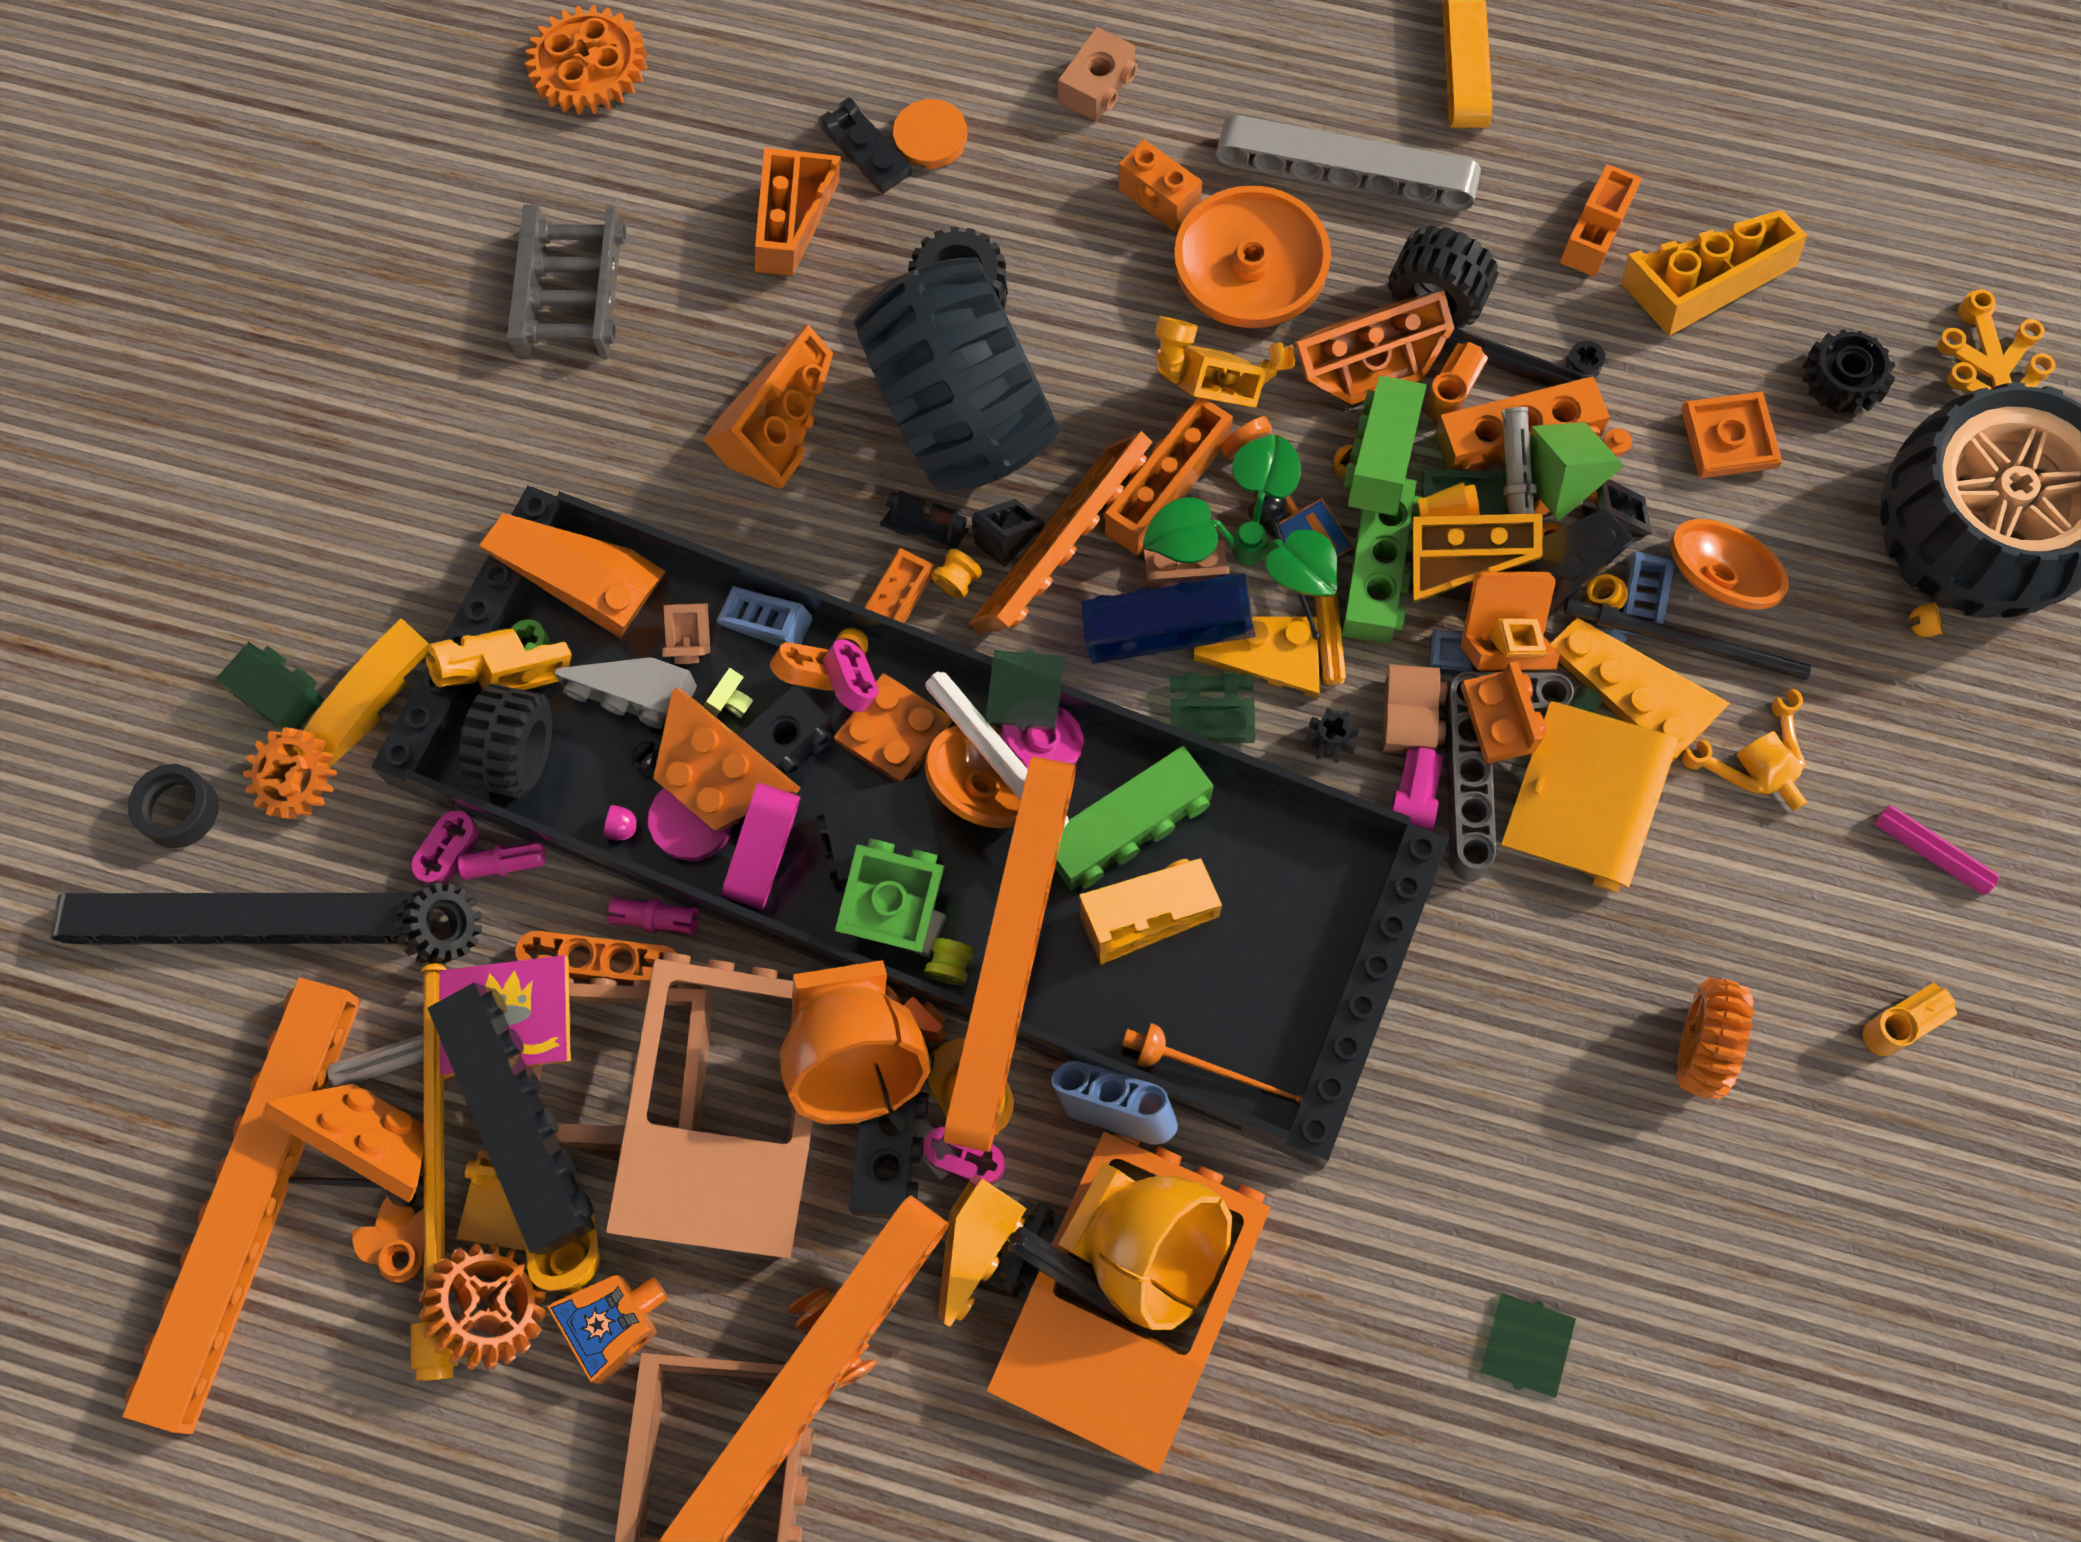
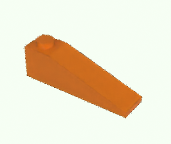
[703,324,833,489]

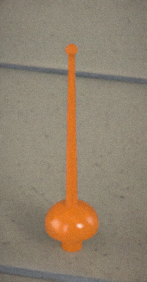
[1121,1023,1303,1104]

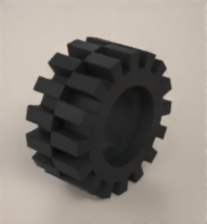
[394,883,482,964]

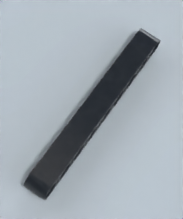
[50,892,434,945]

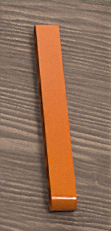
[943,756,1076,1153]
[659,1195,949,1542]

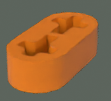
[770,643,834,690]

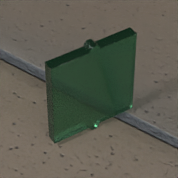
[985,649,1064,731]
[1480,1293,1576,1398]

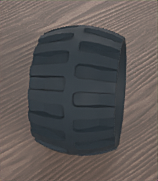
[854,257,1060,491]
[1880,383,2081,618]

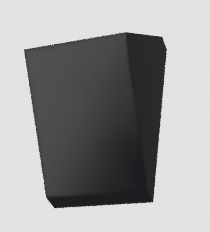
[1582,479,1652,537]
[972,499,1045,567]

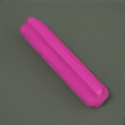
[1875,805,2000,895]

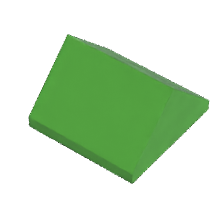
[1530,422,1624,521]

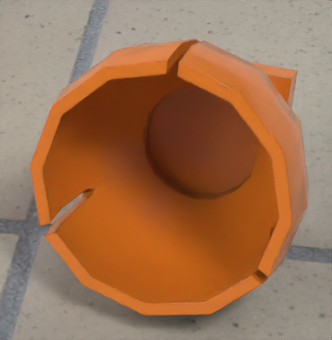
[780,960,931,1124]

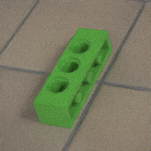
[1342,479,1422,644]

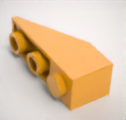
[937,1174,1027,1327]

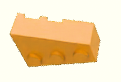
[1413,513,1542,603]

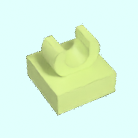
[703,668,753,719]

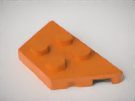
[653,687,800,831]
[262,1083,424,1203]

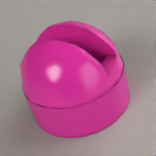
[603,805,637,841]

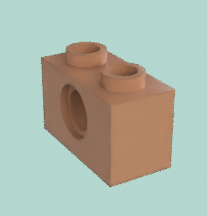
[1058,27,1138,123]

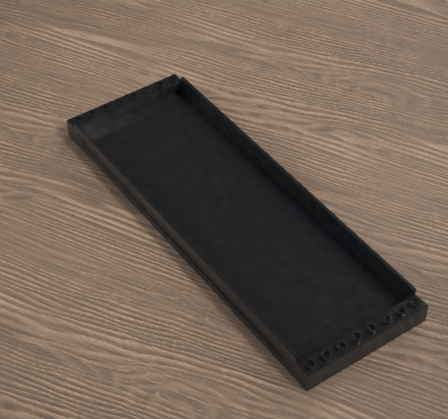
[371,485,1450,1169]

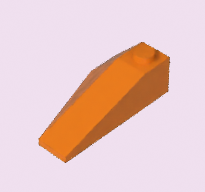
[479,513,666,639]

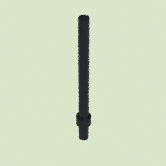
[1563,598,1811,680]

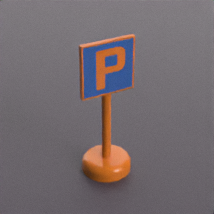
[1219,416,1355,559]

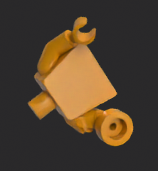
[1154,316,1295,408]

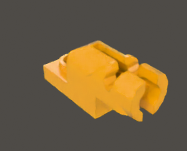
[426,629,572,690]

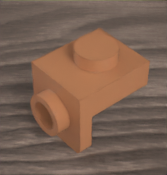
[662,603,710,664]

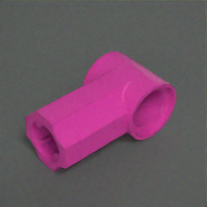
[1391,747,1443,831]

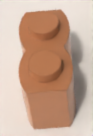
[1382,664,1447,755]

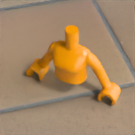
[1681,689,1808,812]

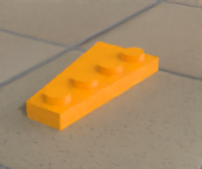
[1551,618,1730,763]

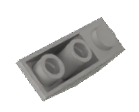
[554,657,697,729]

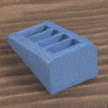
[1618,551,1675,640]
[716,586,812,647]

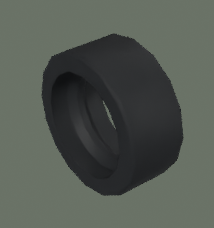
[128,764,218,848]

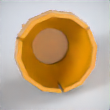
[1058,1162,1232,1330]

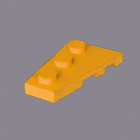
[1193,616,1320,699]

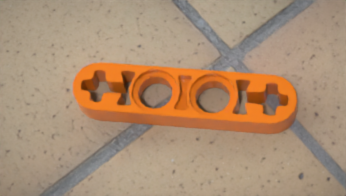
[515,931,678,988]

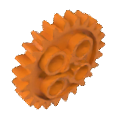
[525,5,647,115]

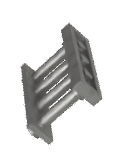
[507,205,627,359]

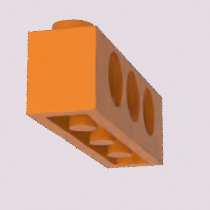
[1435,376,1610,475]

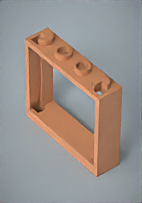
[527,978,714,1151]
[615,1353,814,1542]

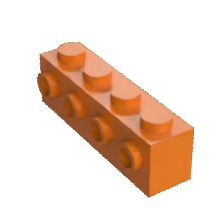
[1103,397,1233,556]

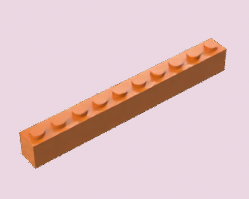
[122,977,362,1434]

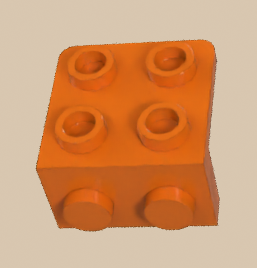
[1460,572,1560,673]

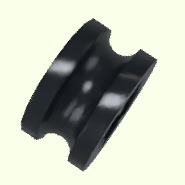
[1566,341,1605,379]

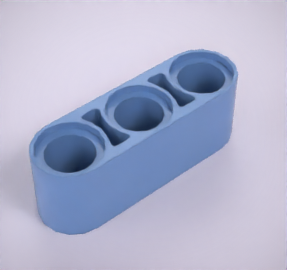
[1051,1060,1178,1145]

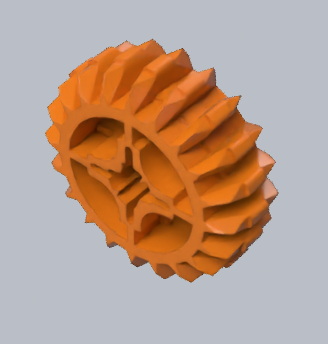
[1676,977,1754,1100]
[418,1242,547,1370]

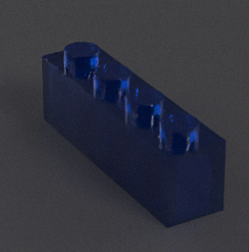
[1081,573,1256,664]

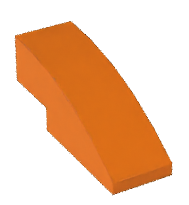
[1559,164,1642,278]

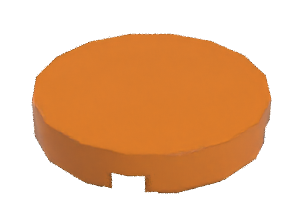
[893,99,968,169]

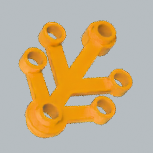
[1937,289,2055,393]

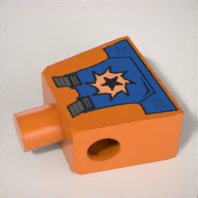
[547,1275,668,1385]

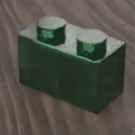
[216,641,324,730]

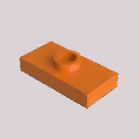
[864,548,936,623]

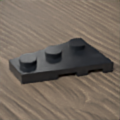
[1504,508,1636,620]

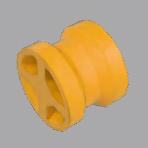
[931,549,982,600]

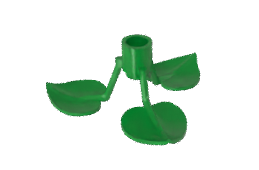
[1143,434,1337,597]

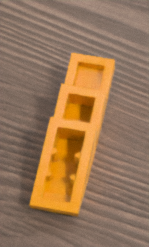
[292,618,430,768]

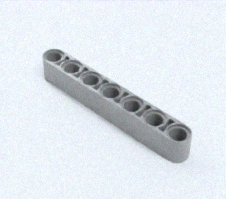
[1216,115,1481,211]

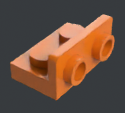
[1461,661,1546,764]

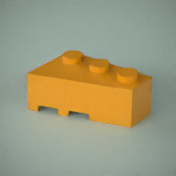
[1079,858,1222,965]

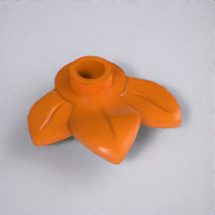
[352,1195,424,1283]

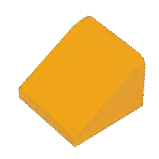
[1489,619,1547,657]

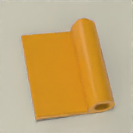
[1501,701,1679,893]

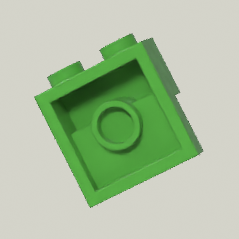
[835,838,945,953]

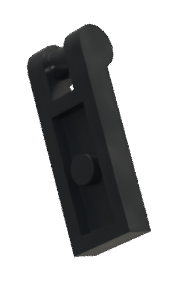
[818,97,912,194]

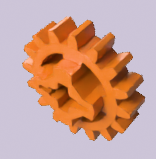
[243,727,337,819]

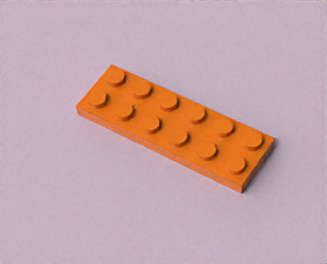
[968,431,1152,635]

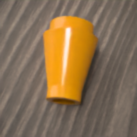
[1417,482,1480,517]

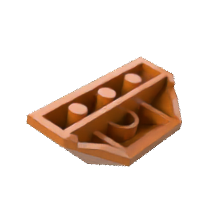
[1295,290,1455,405]

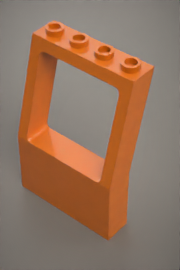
[987,1131,1271,1474]

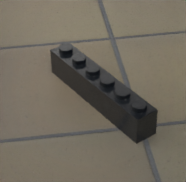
[427,982,596,1254]

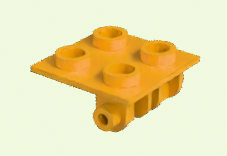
[456,1150,526,1251]

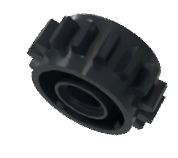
[1802,329,1895,415]

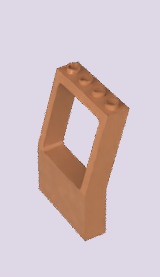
[605,952,813,1259]

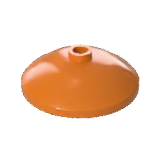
[1670,519,1789,610]
[925,725,1020,829]

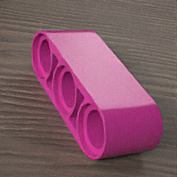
[721,782,801,911]

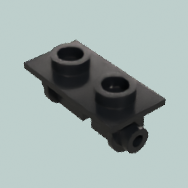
[880,490,969,550]
[987,1200,1064,1302]

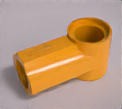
[1862,982,1958,1057]

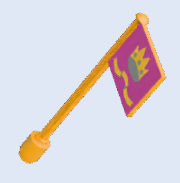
[410,955,571,1381]

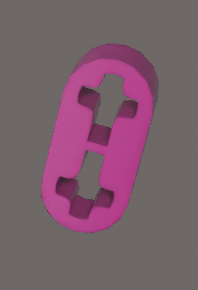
[823,639,879,712]
[411,811,479,886]
[923,1127,1005,1185]

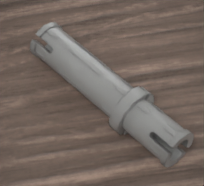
[1501,407,1537,514]

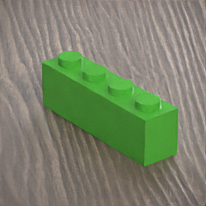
[1343,375,1427,516]
[1055,745,1214,891]

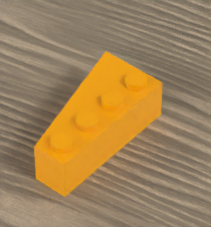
[1621,210,1807,336]

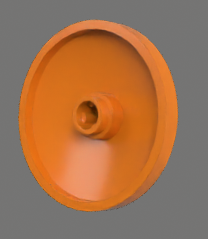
[1174,186,1331,328]

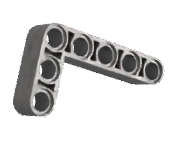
[1444,672,1574,882]

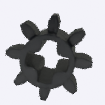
[1306,708,1359,763]

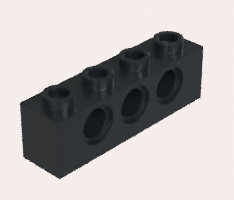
[849,1035,934,1219]

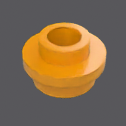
[1586,574,1628,609]

